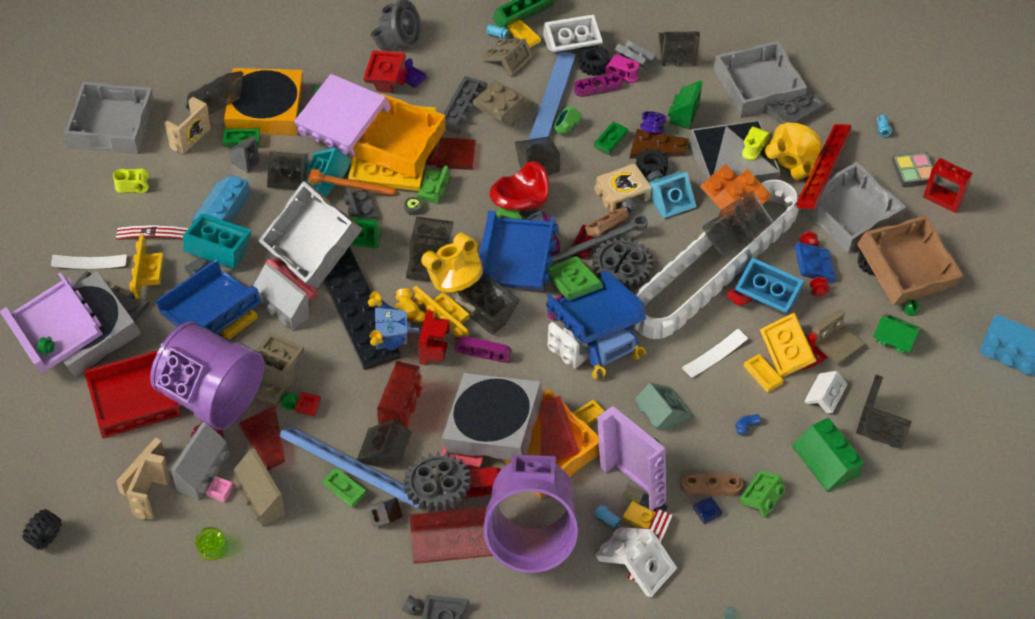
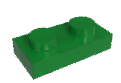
[594,121,628,155]
[223,128,260,147]

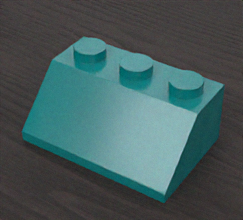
[183,213,252,269]

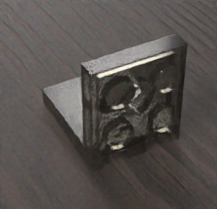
[658,31,700,66]
[856,375,912,449]

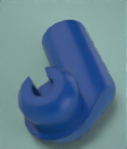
[735,414,760,434]

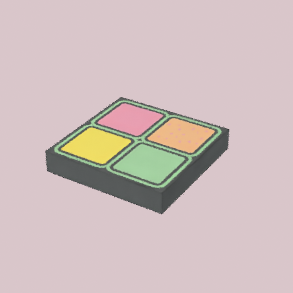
[892,152,938,187]

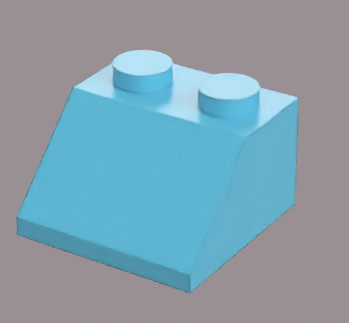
[648,172,697,218]

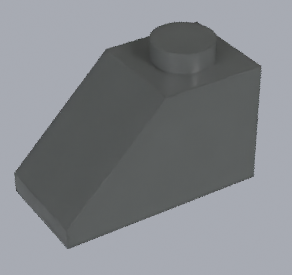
[230,137,260,173]

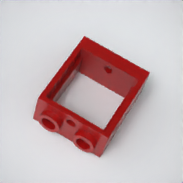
[923,158,973,213]

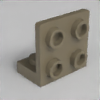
[482,38,533,75]
[812,308,864,364]

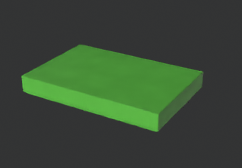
[548,256,603,301]

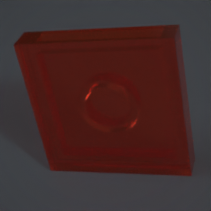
[437,137,476,170]

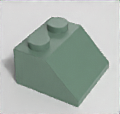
[635,383,693,430]

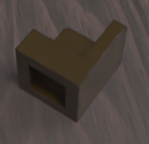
[367,497,403,527]

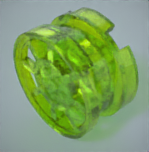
[195,527,227,561]

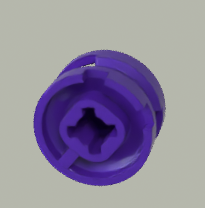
[640,111,667,133]

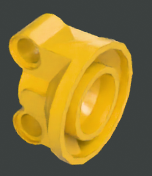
[765,123,822,181]
[421,232,483,292]

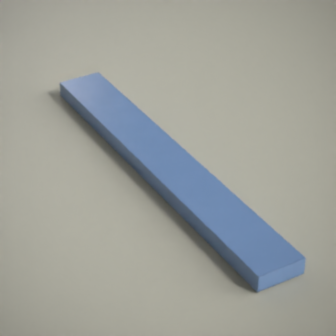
[526,51,576,156]
[280,427,419,508]

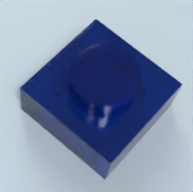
[693,496,722,524]

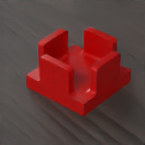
[363,50,408,93]
[419,310,450,365]

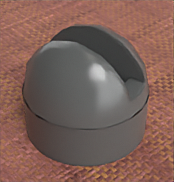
[620,198,636,213]
[401,595,420,615]

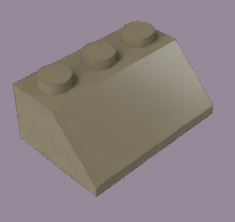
[233,448,285,527]

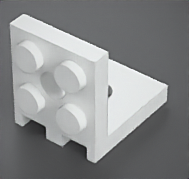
[595,527,677,597]

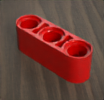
[461,467,501,499]

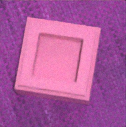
[206,476,234,503]

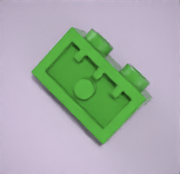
[417,166,451,204]
[739,470,786,518]

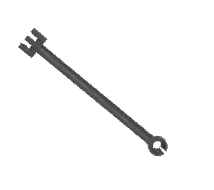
[552,215,648,264]

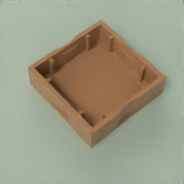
[857,215,963,306]

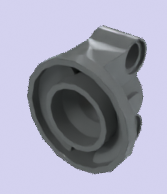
[371,0,421,50]

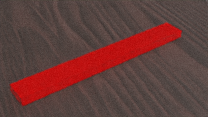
[796,124,852,209]

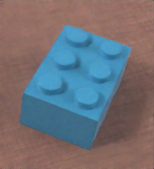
[979,314,1035,377]

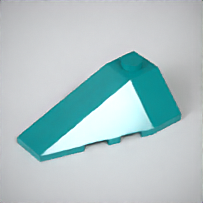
[305,148,351,197]

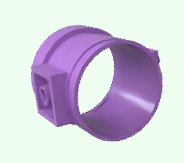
[150,321,264,430]
[484,455,578,573]

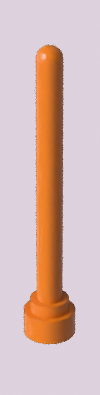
[309,169,396,196]

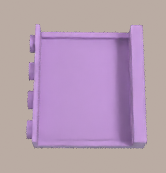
[294,74,391,156]
[0,272,103,374]
[597,406,666,511]

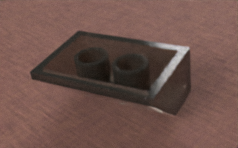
[186,71,244,115]
[451,272,520,335]

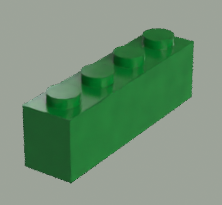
[492,0,556,28]

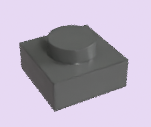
[184,258,207,277]

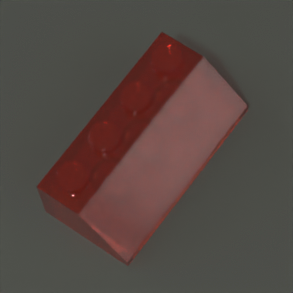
[409,507,493,564]

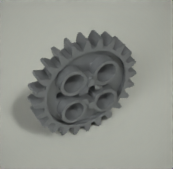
[592,237,654,289]
[403,451,472,512]

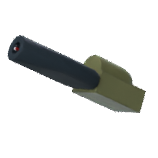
[622,484,667,512]

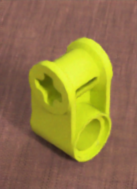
[742,126,770,160]
[113,168,149,193]

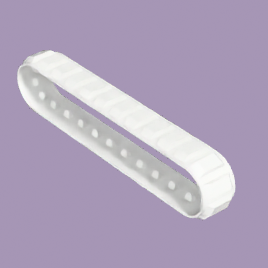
[633,179,799,339]

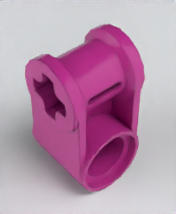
[605,55,639,83]

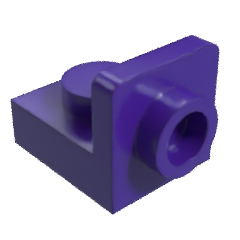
[404,58,426,88]

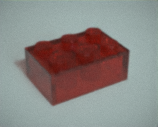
[377,361,423,437]

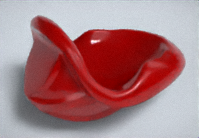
[489,162,550,210]

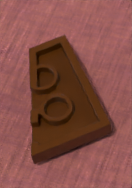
[630,129,689,159]

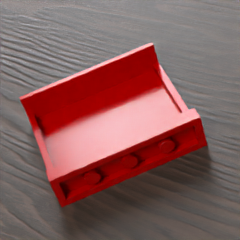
[84,350,181,439]

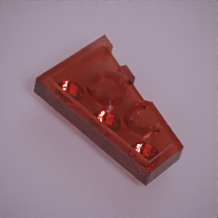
[541,396,580,462]
[239,406,285,471]

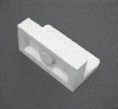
[804,371,848,414]

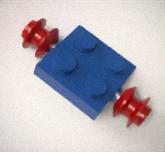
[794,231,836,297]

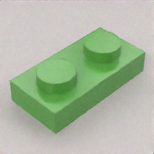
[322,467,366,508]

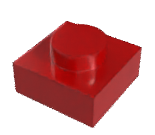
[726,287,752,306]
[295,392,321,417]

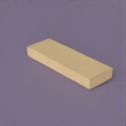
[116,438,164,496]

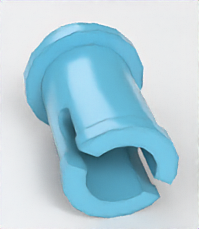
[486,24,509,39]
[877,115,892,137]
[594,505,622,530]

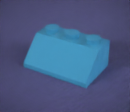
[192,175,250,223]
[735,257,804,314]

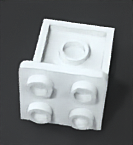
[547,322,589,369]

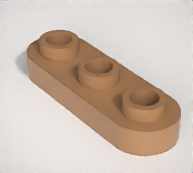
[585,208,629,237]
[681,473,743,496]

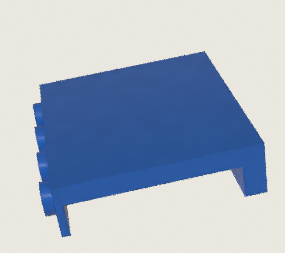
[477,211,559,290]
[156,259,262,334]
[546,270,646,344]

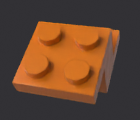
[700,164,772,219]

